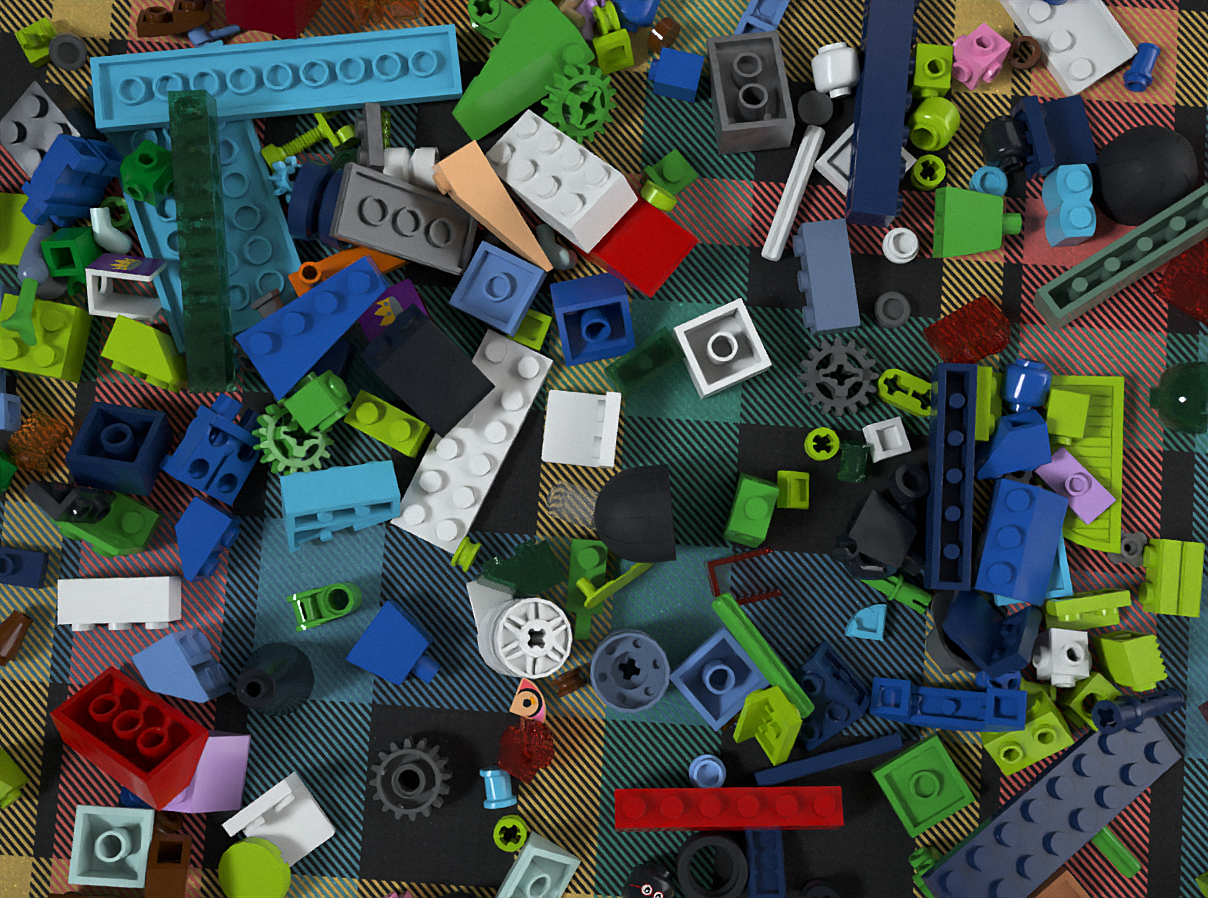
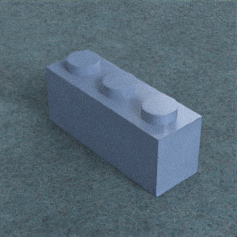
[793,218,861,337]

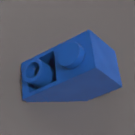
[974,409,1052,480]
[175,496,242,582]

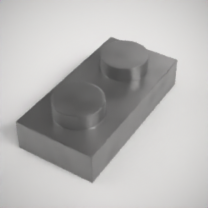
[355,102,385,173]

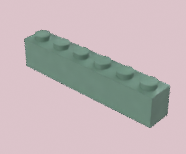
[1033,183,1208,332]

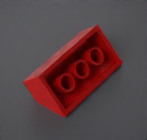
[50,666,210,812]

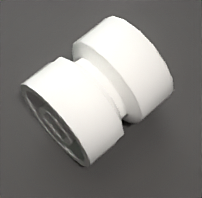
[383,147,440,193]

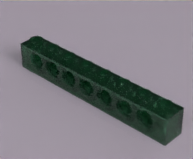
[167,90,237,394]

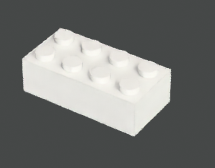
[485,109,638,254]

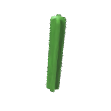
[711,592,814,718]

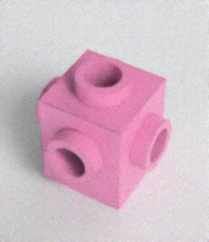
[951,23,1011,91]

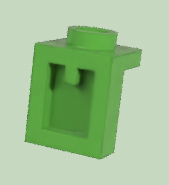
[641,149,698,197]

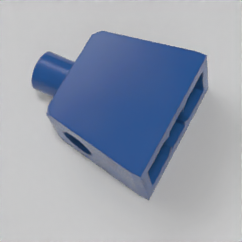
[345,599,441,686]

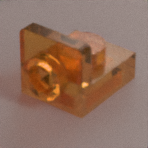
[8,409,69,475]

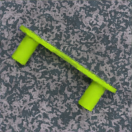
[576,562,655,609]

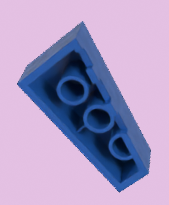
[235,254,390,401]

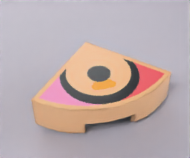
[509,677,547,724]

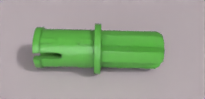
[860,574,933,615]

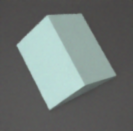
[495,831,581,898]

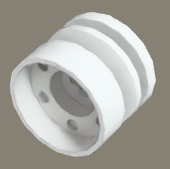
[477,598,572,679]

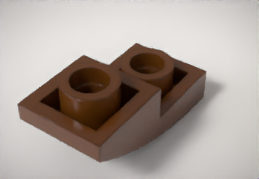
[136,0,213,38]

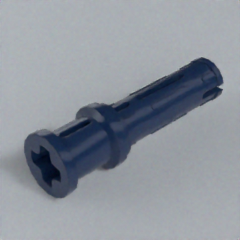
[1092,687,1185,735]

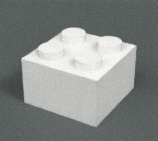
[672,298,772,400]

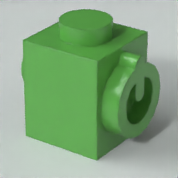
[283,369,353,433]

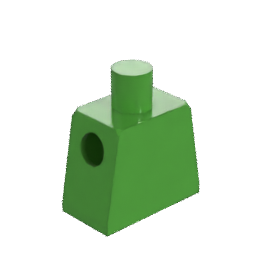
[933,187,1022,258]
[721,472,779,548]

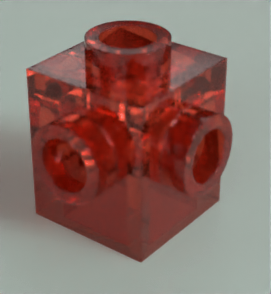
[497,716,555,785]

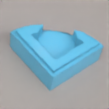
[844,603,887,641]

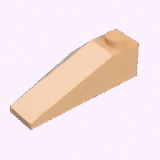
[432,140,553,272]

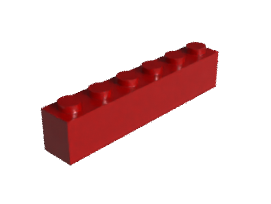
[615,786,844,832]

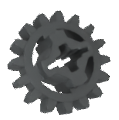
[797,337,879,417]

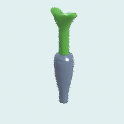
[0,217,54,346]

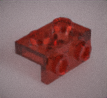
[923,294,1010,364]

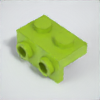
[733,685,803,766]

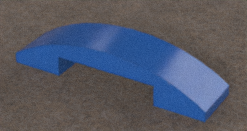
[869,677,1027,732]

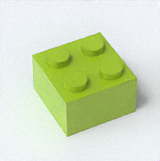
[0,293,93,384]

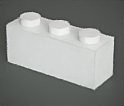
[58,576,181,631]

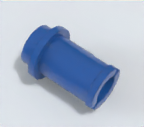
[1123,43,1161,92]

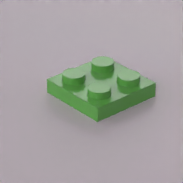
[871,733,976,839]

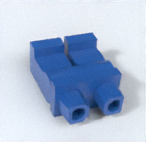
[21,133,124,228]
[159,393,263,506]

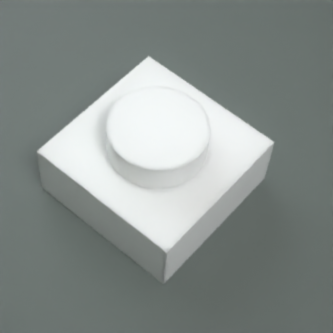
[862,416,912,463]

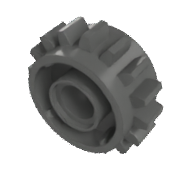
[369,736,452,821]

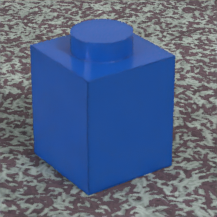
[648,47,705,103]

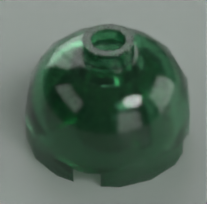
[1149,361,1208,434]

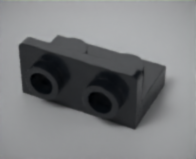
[23,480,117,524]

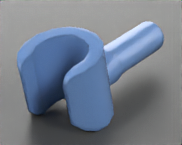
[187,25,241,48]

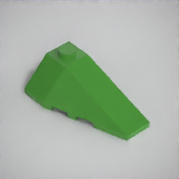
[452,0,595,141]

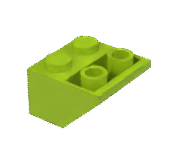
[101,314,197,394]

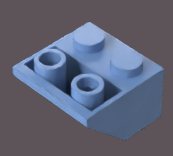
[131,628,231,703]

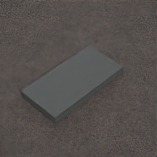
[329,162,478,278]

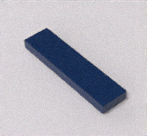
[752,732,903,787]

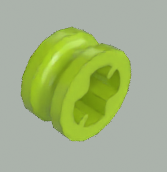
[592,0,621,36]
[910,155,946,191]
[804,427,840,461]
[450,536,482,573]
[493,814,528,852]

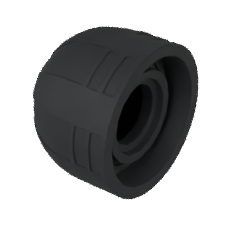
[1090,125,1198,226]
[594,464,677,563]

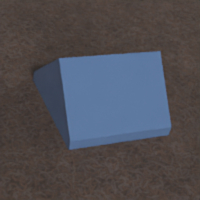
[669,626,770,732]

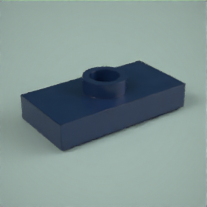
[0,545,49,589]
[744,830,787,898]

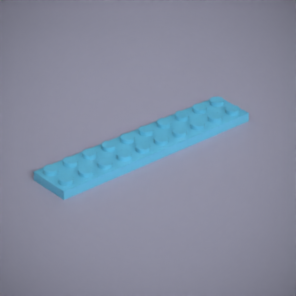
[90,24,463,133]

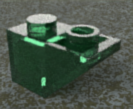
[474,539,566,599]

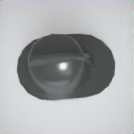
[926,590,983,675]

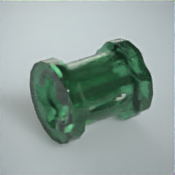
[835,440,872,483]

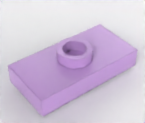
[1034,446,1116,525]

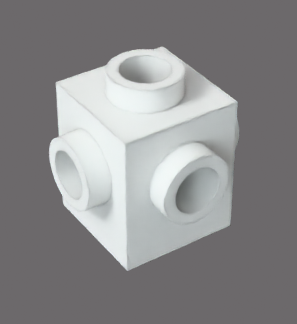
[1032,628,1092,688]

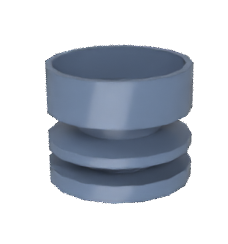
[590,628,670,713]

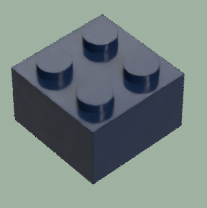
[65,401,175,497]

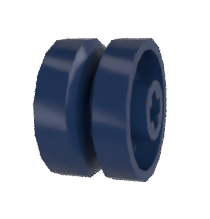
[288,159,350,251]

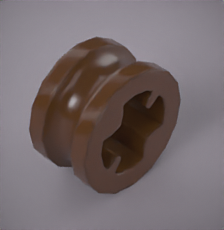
[1007,36,1042,70]
[550,666,588,698]
[152,809,183,834]

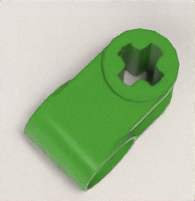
[468,0,520,45]
[286,581,362,633]

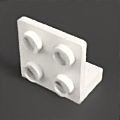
[541,390,621,469]
[222,772,336,867]

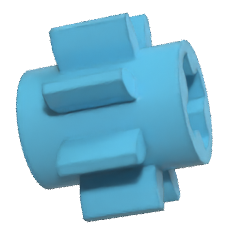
[266,156,303,203]

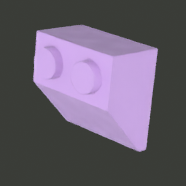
[162,730,251,813]

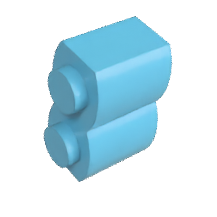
[1042,164,1096,247]

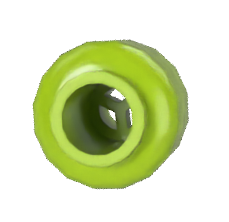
[906,96,960,152]

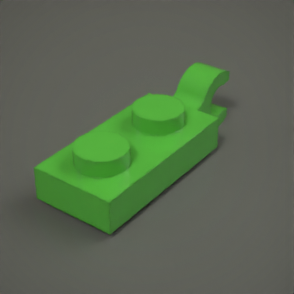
[566,539,608,640]

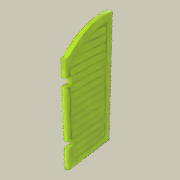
[1034,375,1124,554]

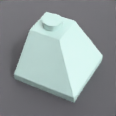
[68,804,155,888]

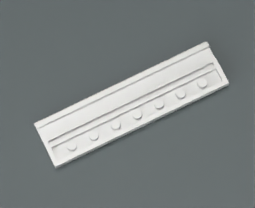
[999,0,1138,97]

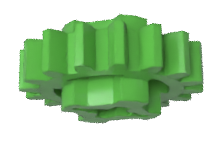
[541,62,617,145]
[252,398,334,476]

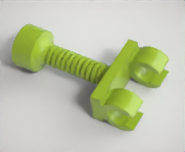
[260,110,361,173]

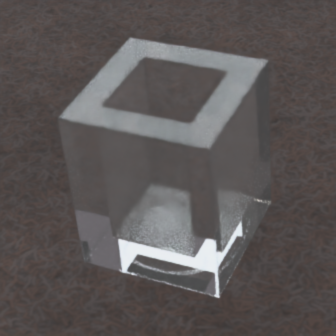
[546,480,599,530]

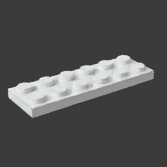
[390,329,553,554]

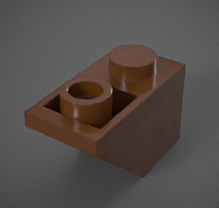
[144,834,192,898]

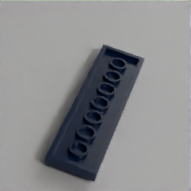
[920,695,1181,898]

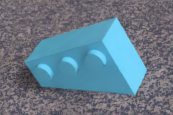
[280,460,401,554]

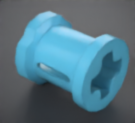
[480,764,517,809]

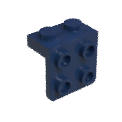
[943,588,1043,679]

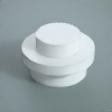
[882,227,919,264]

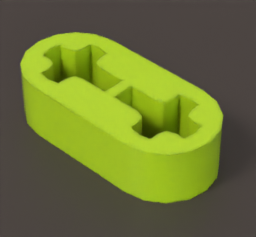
[874,369,931,418]

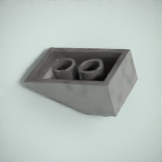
[706,30,795,155]

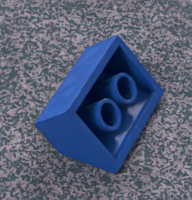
[970,478,1069,607]

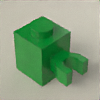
[40,226,103,296]

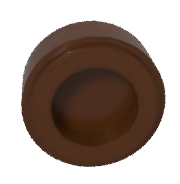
[648,17,681,55]

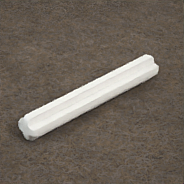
[761,125,825,261]

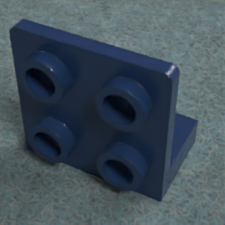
[1009,95,1098,180]
[790,640,872,751]

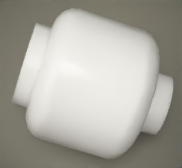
[811,42,861,99]

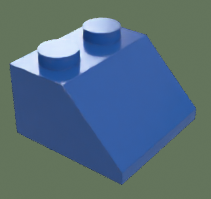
[550,273,637,367]

